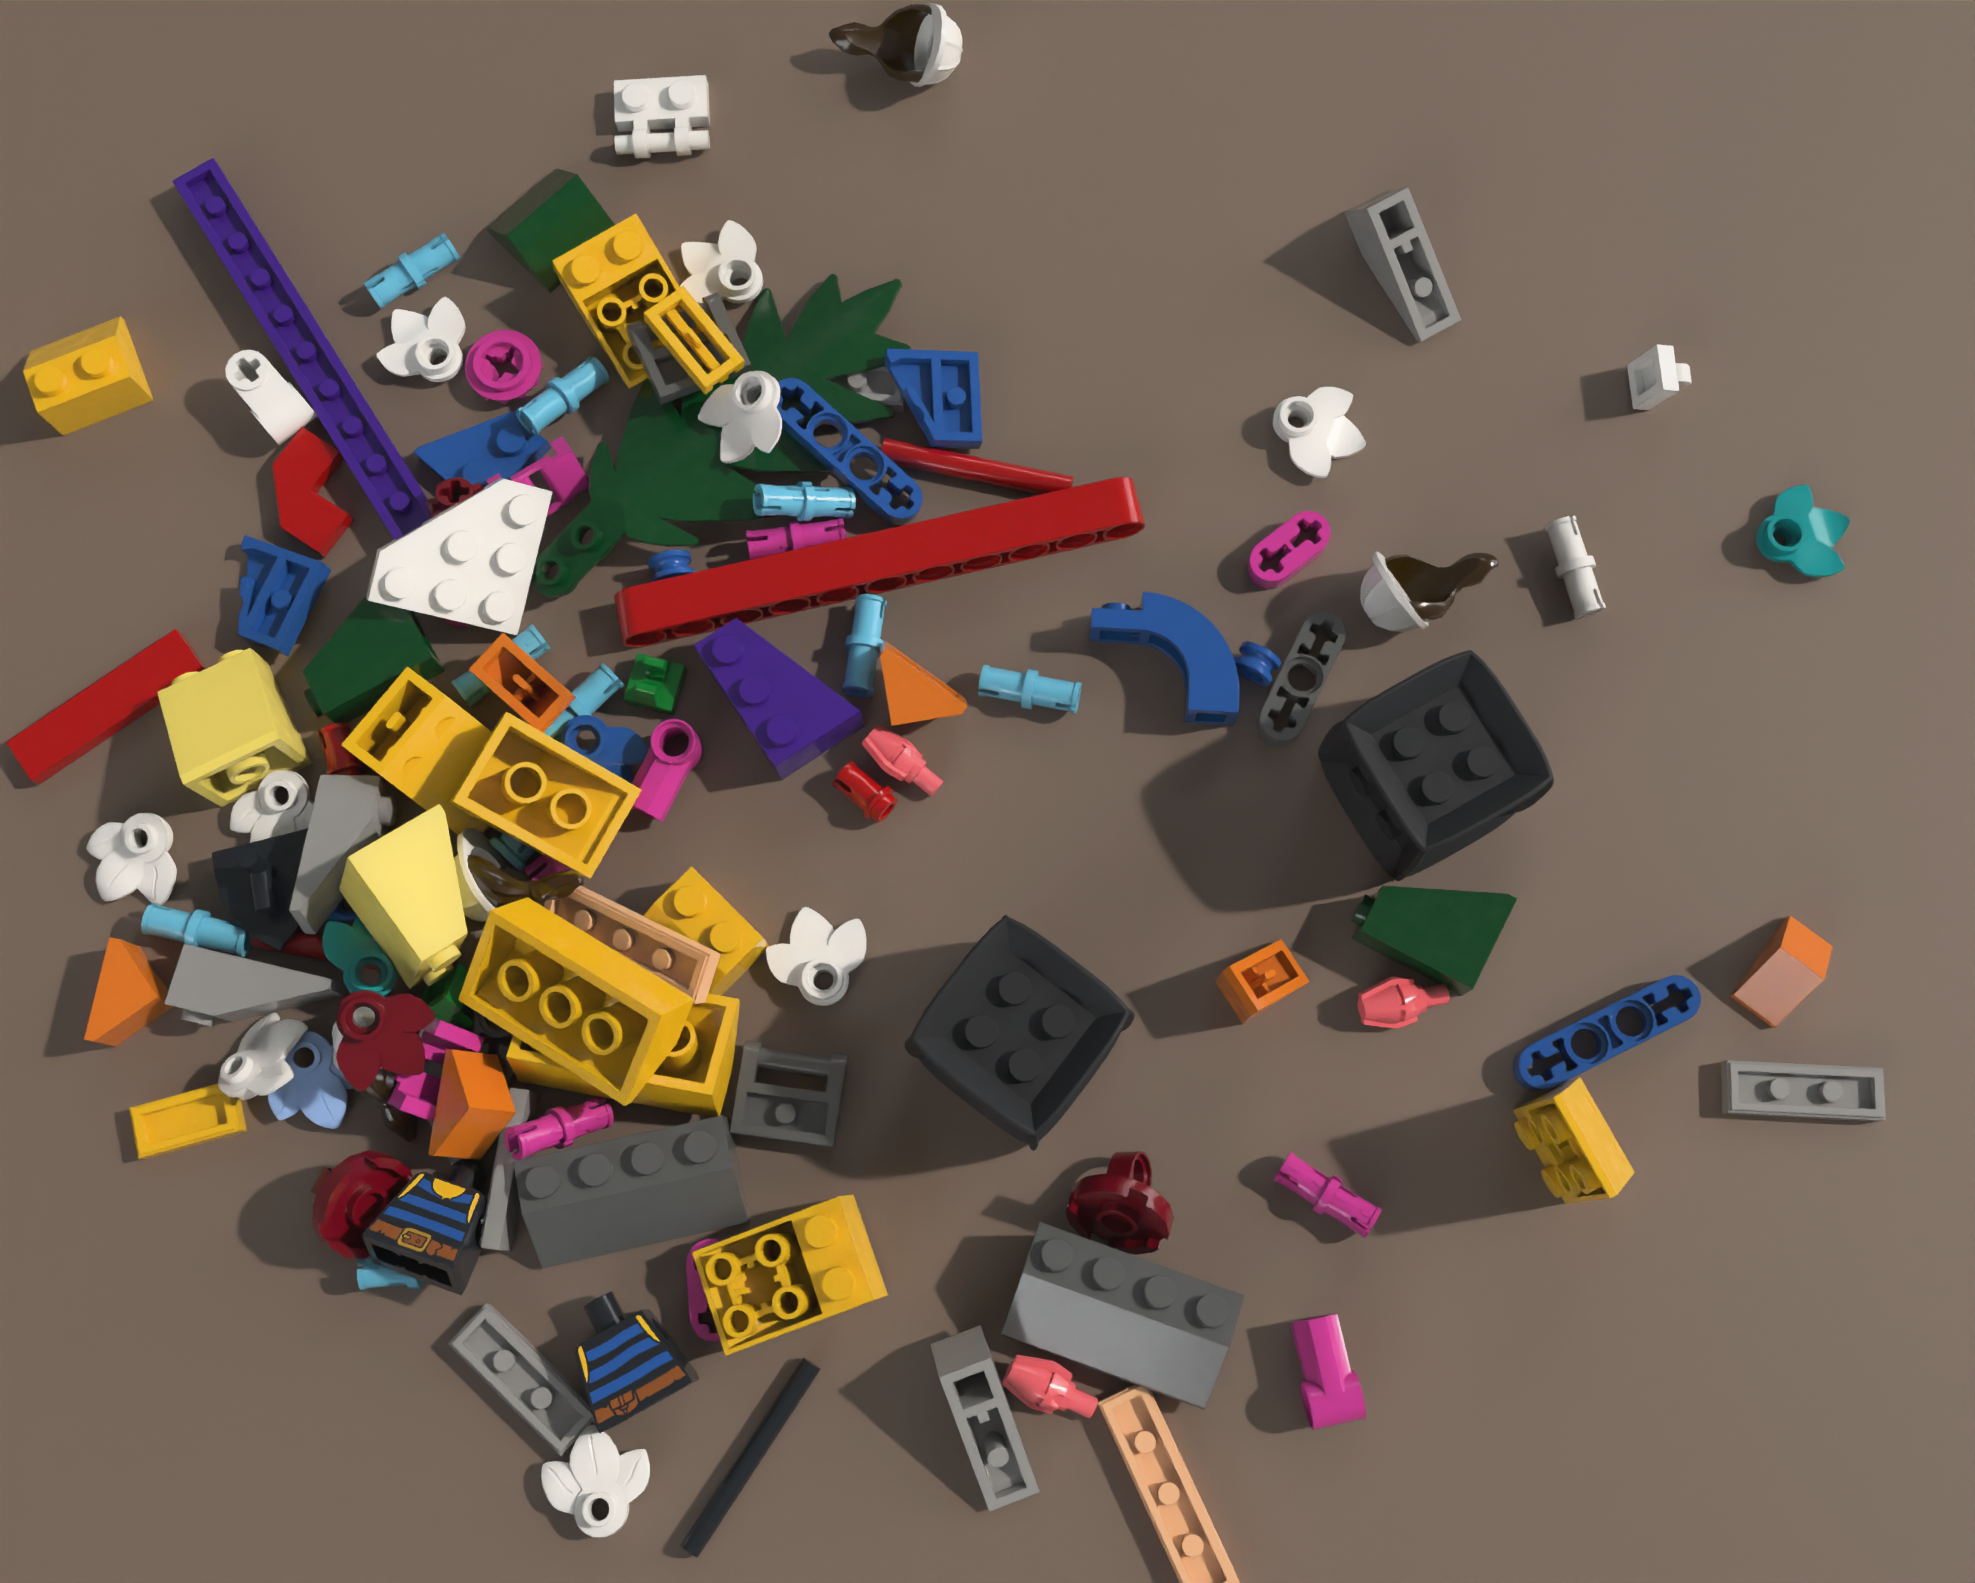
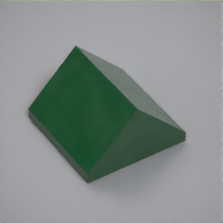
[486,169,615,293]

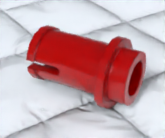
[317,723,366,775]
[832,761,898,823]

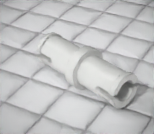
[1545,516,1606,619]

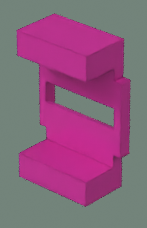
[486,436,589,516]
[388,1018,485,1122]

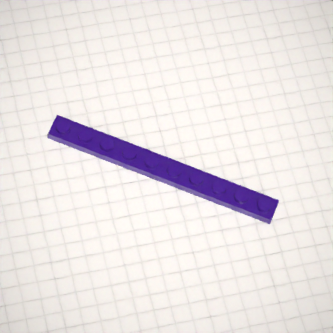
[173,158,431,540]

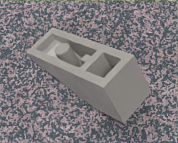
[1344,187,1461,342]
[289,775,398,934]
[164,944,347,1027]
[930,1325,1040,1512]

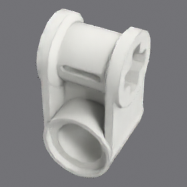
[225,350,318,446]

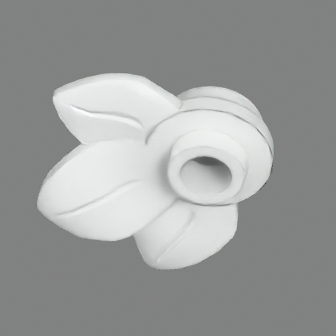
[680,220,763,304]
[377,297,466,382]
[698,371,782,464]
[1273,387,1366,478]
[230,770,314,843]
[86,813,177,906]
[766,907,867,1006]
[218,1013,308,1100]
[541,1425,650,1538]

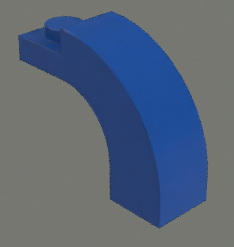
[1089,592,1239,726]

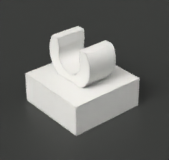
[1627,344,1692,411]

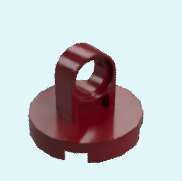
[311,1150,413,1259]
[1065,1151,1174,1255]

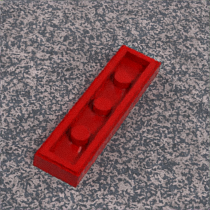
[6,629,206,785]

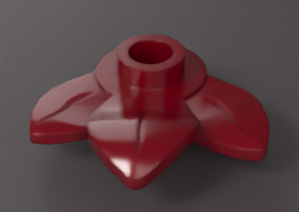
[336,990,435,1091]

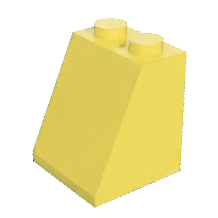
[157,648,313,807]
[339,804,467,989]

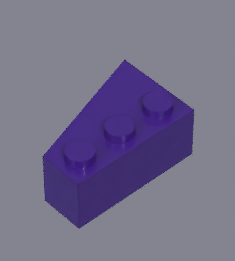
[694,618,865,780]

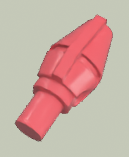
[861,725,944,797]
[1357,977,1450,1029]
[1002,1354,1098,1419]

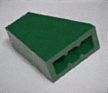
[302,595,445,723]
[1351,886,1517,996]

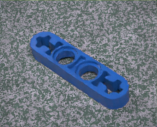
[777,378,923,525]
[1513,975,1701,1092]

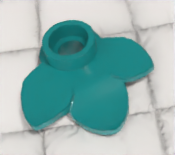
[1755,485,1850,577]
[322,916,401,997]

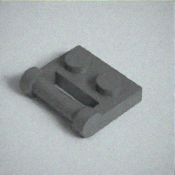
[626,293,751,405]
[730,1041,849,1148]

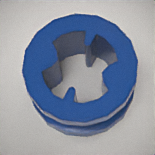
[647,549,695,582]
[1234,641,1281,686]

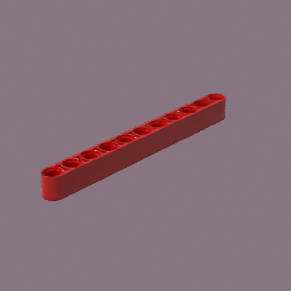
[614,477,1145,647]

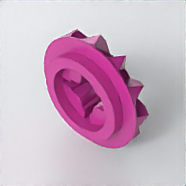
[465,330,544,405]

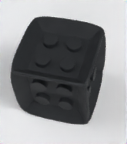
[1318,650,1554,881]
[905,915,1135,1151]

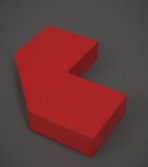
[272,427,354,558]

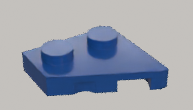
[884,349,983,449]
[414,411,551,488]
[238,535,331,656]

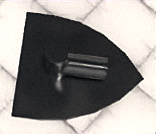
[211,828,308,952]

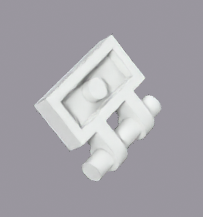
[614,75,710,159]

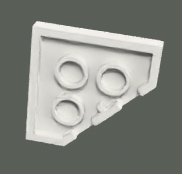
[366,478,552,635]

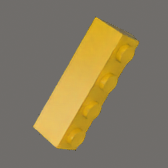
[458,897,695,1106]
[506,993,740,1117]

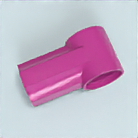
[631,719,704,823]
[1291,1313,1366,1430]

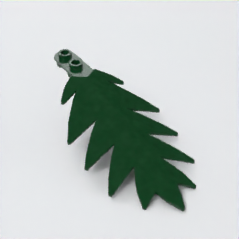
[531,274,911,598]

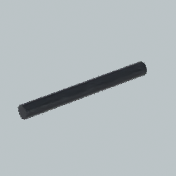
[681,1357,821,1557]

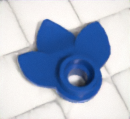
[560,715,648,783]

